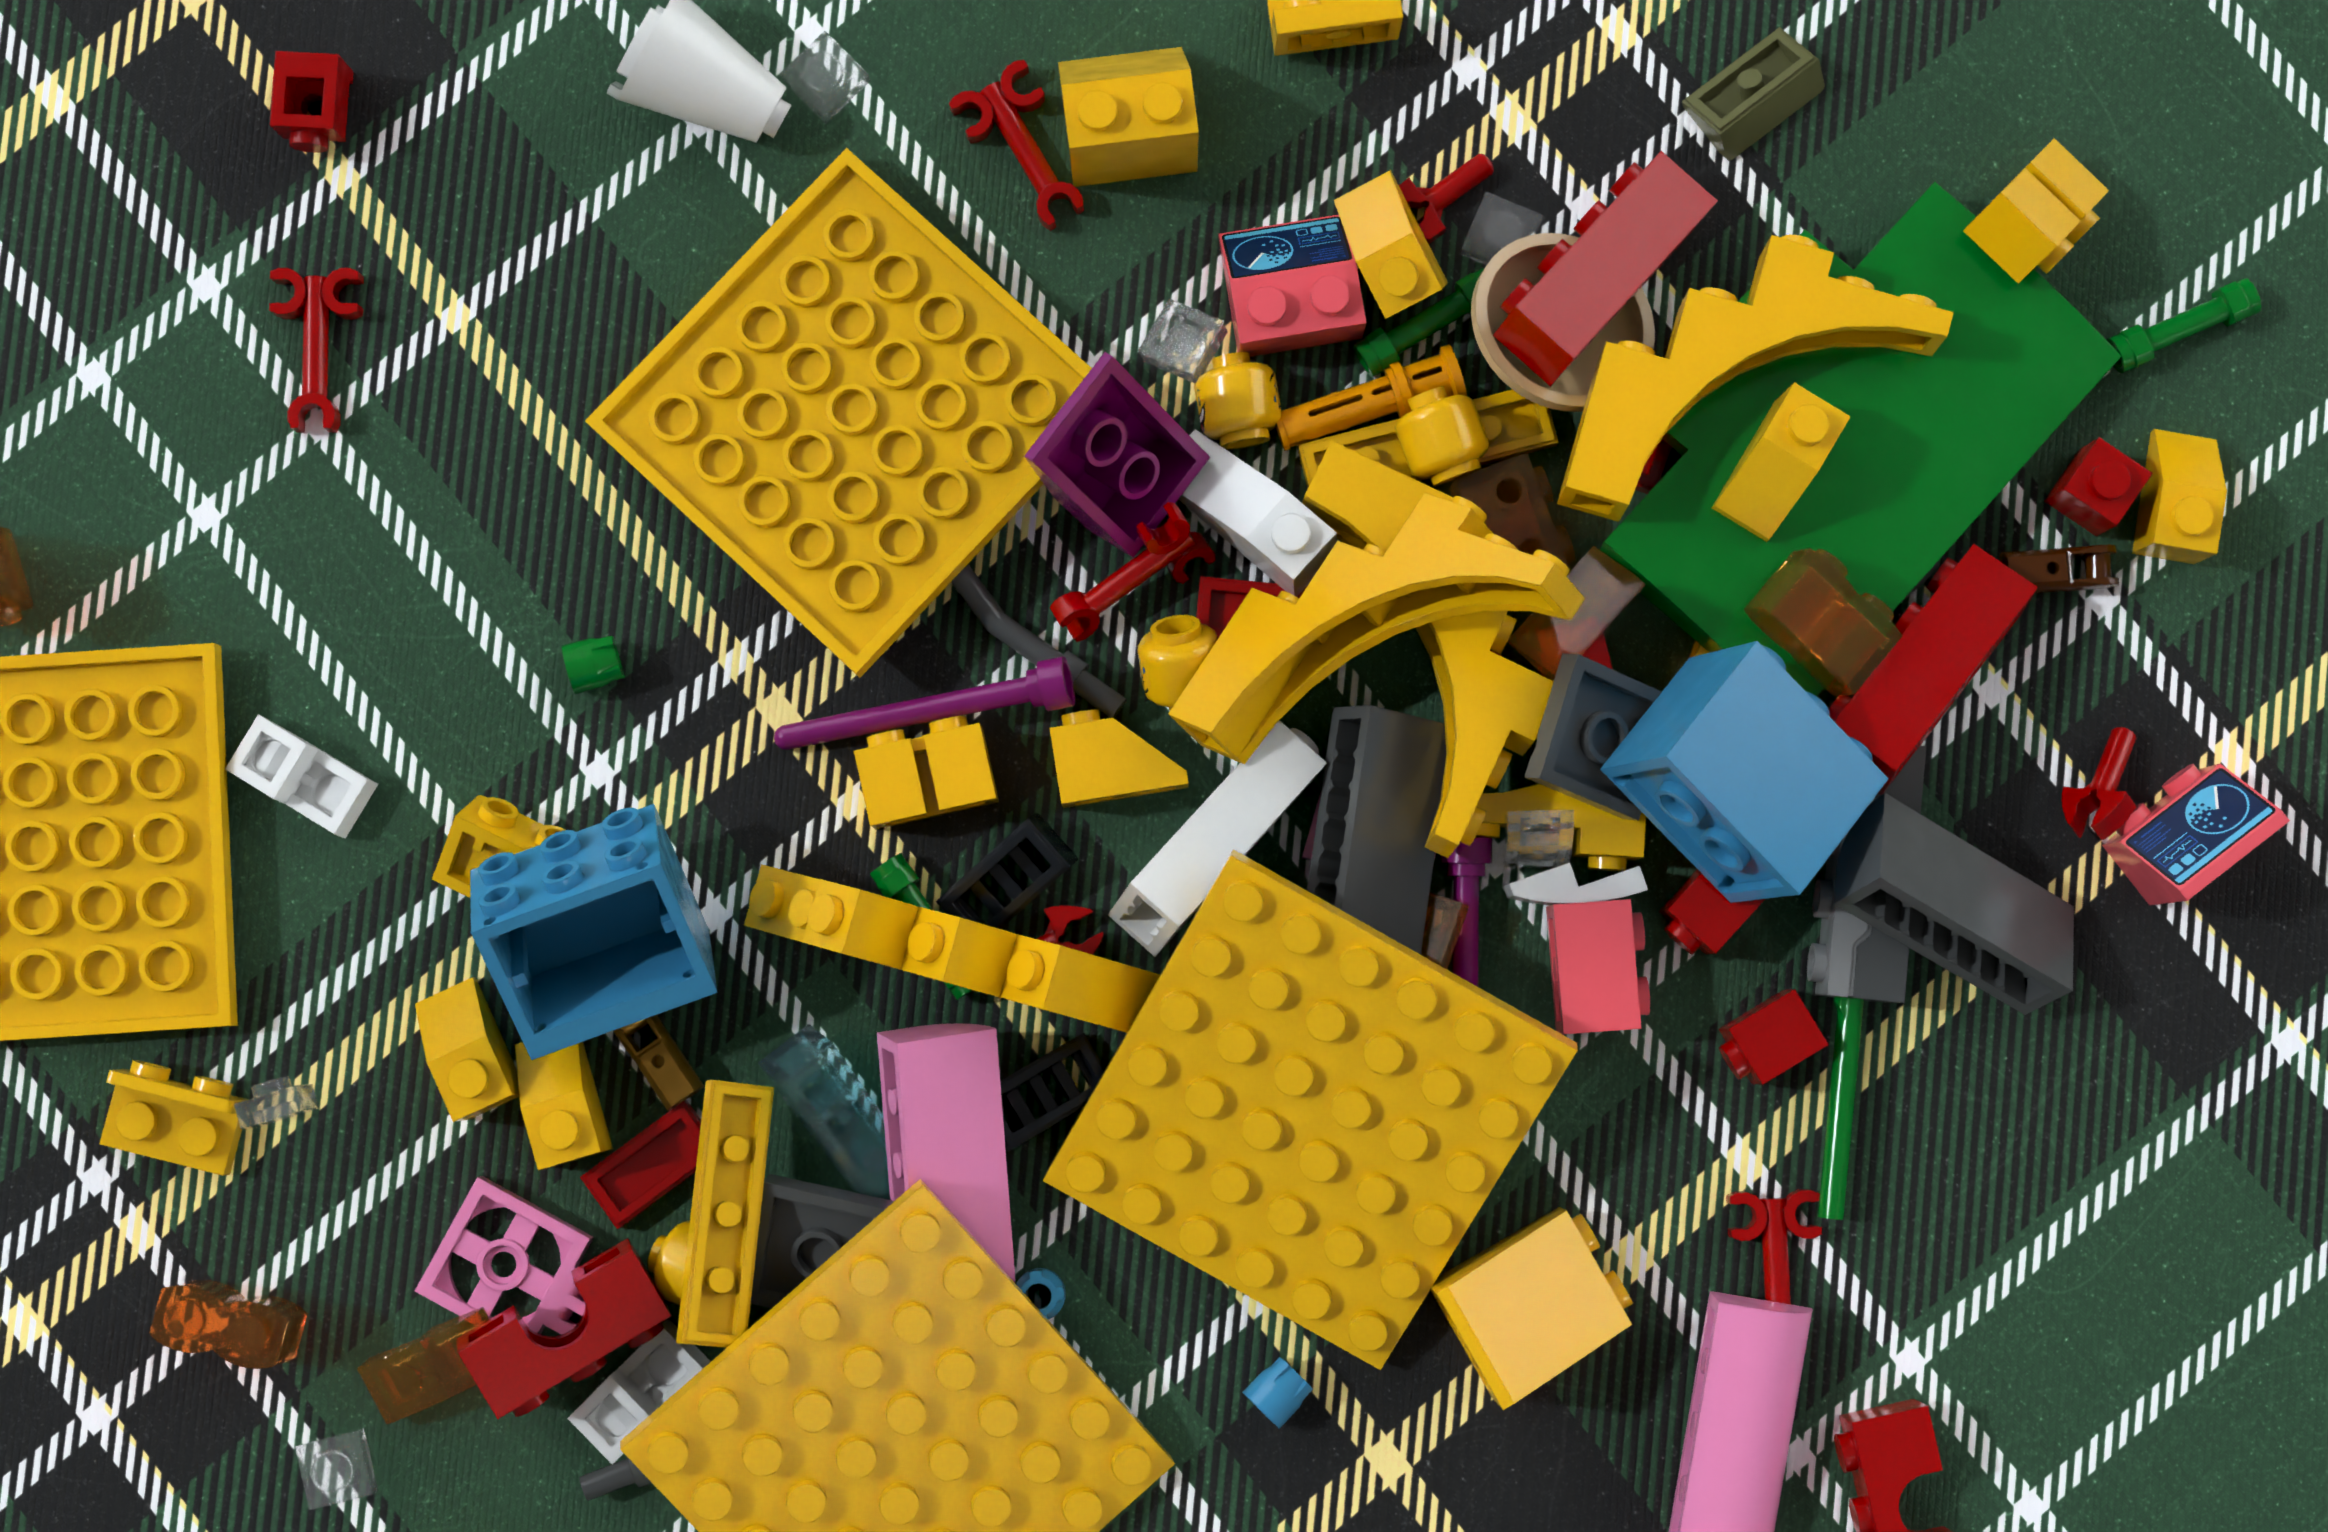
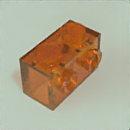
[1450,453,1575,575]

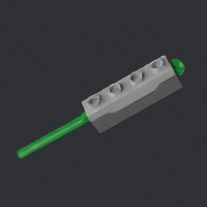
[1807,745,1926,1220]

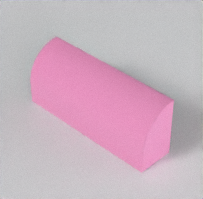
[877,1023,1016,1282]
[1669,1291,1813,1532]

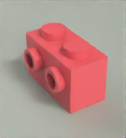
[1546,899,1650,1034]

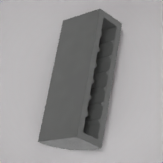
[1307,705,1446,955]
[1834,793,2074,1015]

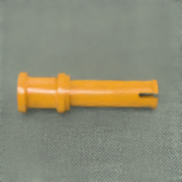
[1276,344,1467,451]

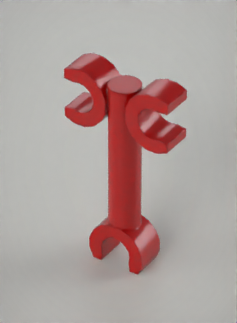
[949,60,1084,231]
[269,268,364,433]
[1049,502,1216,642]
[1726,1189,1822,1304]

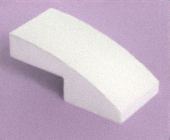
[225,714,378,839]
[1503,863,1648,905]
[567,1319,711,1465]

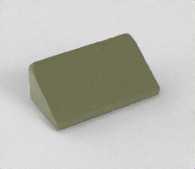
[1682,27,1825,161]

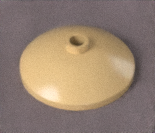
[1471,233,1655,412]

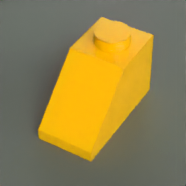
[1334,170,1448,319]
[1711,382,1851,542]
[2132,429,2227,564]
[1049,709,1189,808]
[415,977,519,1122]
[515,1042,613,1170]

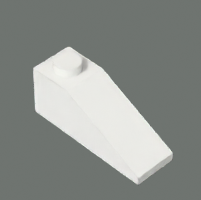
[1179,429,1337,597]

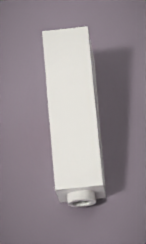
[1108,720,1327,957]

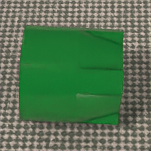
[561,636,625,694]

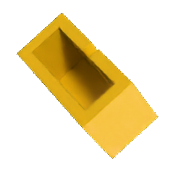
[1963,138,2109,284]
[854,715,999,830]

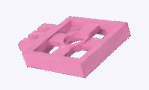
[415,1176,594,1335]

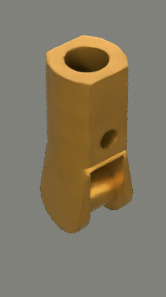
[613,1015,704,1111]

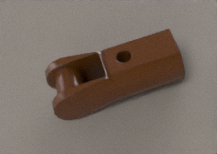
[1998,544,2119,593]

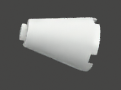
[607,0,791,143]

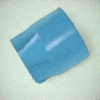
[1016,1268,1066,1320]
[1242,1357,1313,1429]

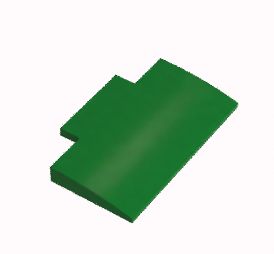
[1597,182,2121,696]

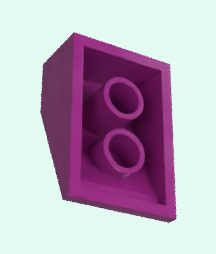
[1024,352,1210,558]

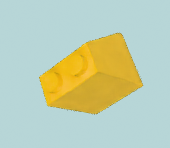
[1058,47,1199,187]
[1430,1207,1633,1410]

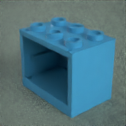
[1600,641,1889,903]
[470,804,718,1060]

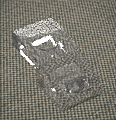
[1503,810,1574,870]

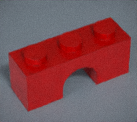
[457,1238,671,1419]
[1834,1399,1953,1532]

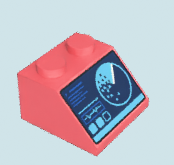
[1218,214,1367,357]
[2102,764,2290,906]

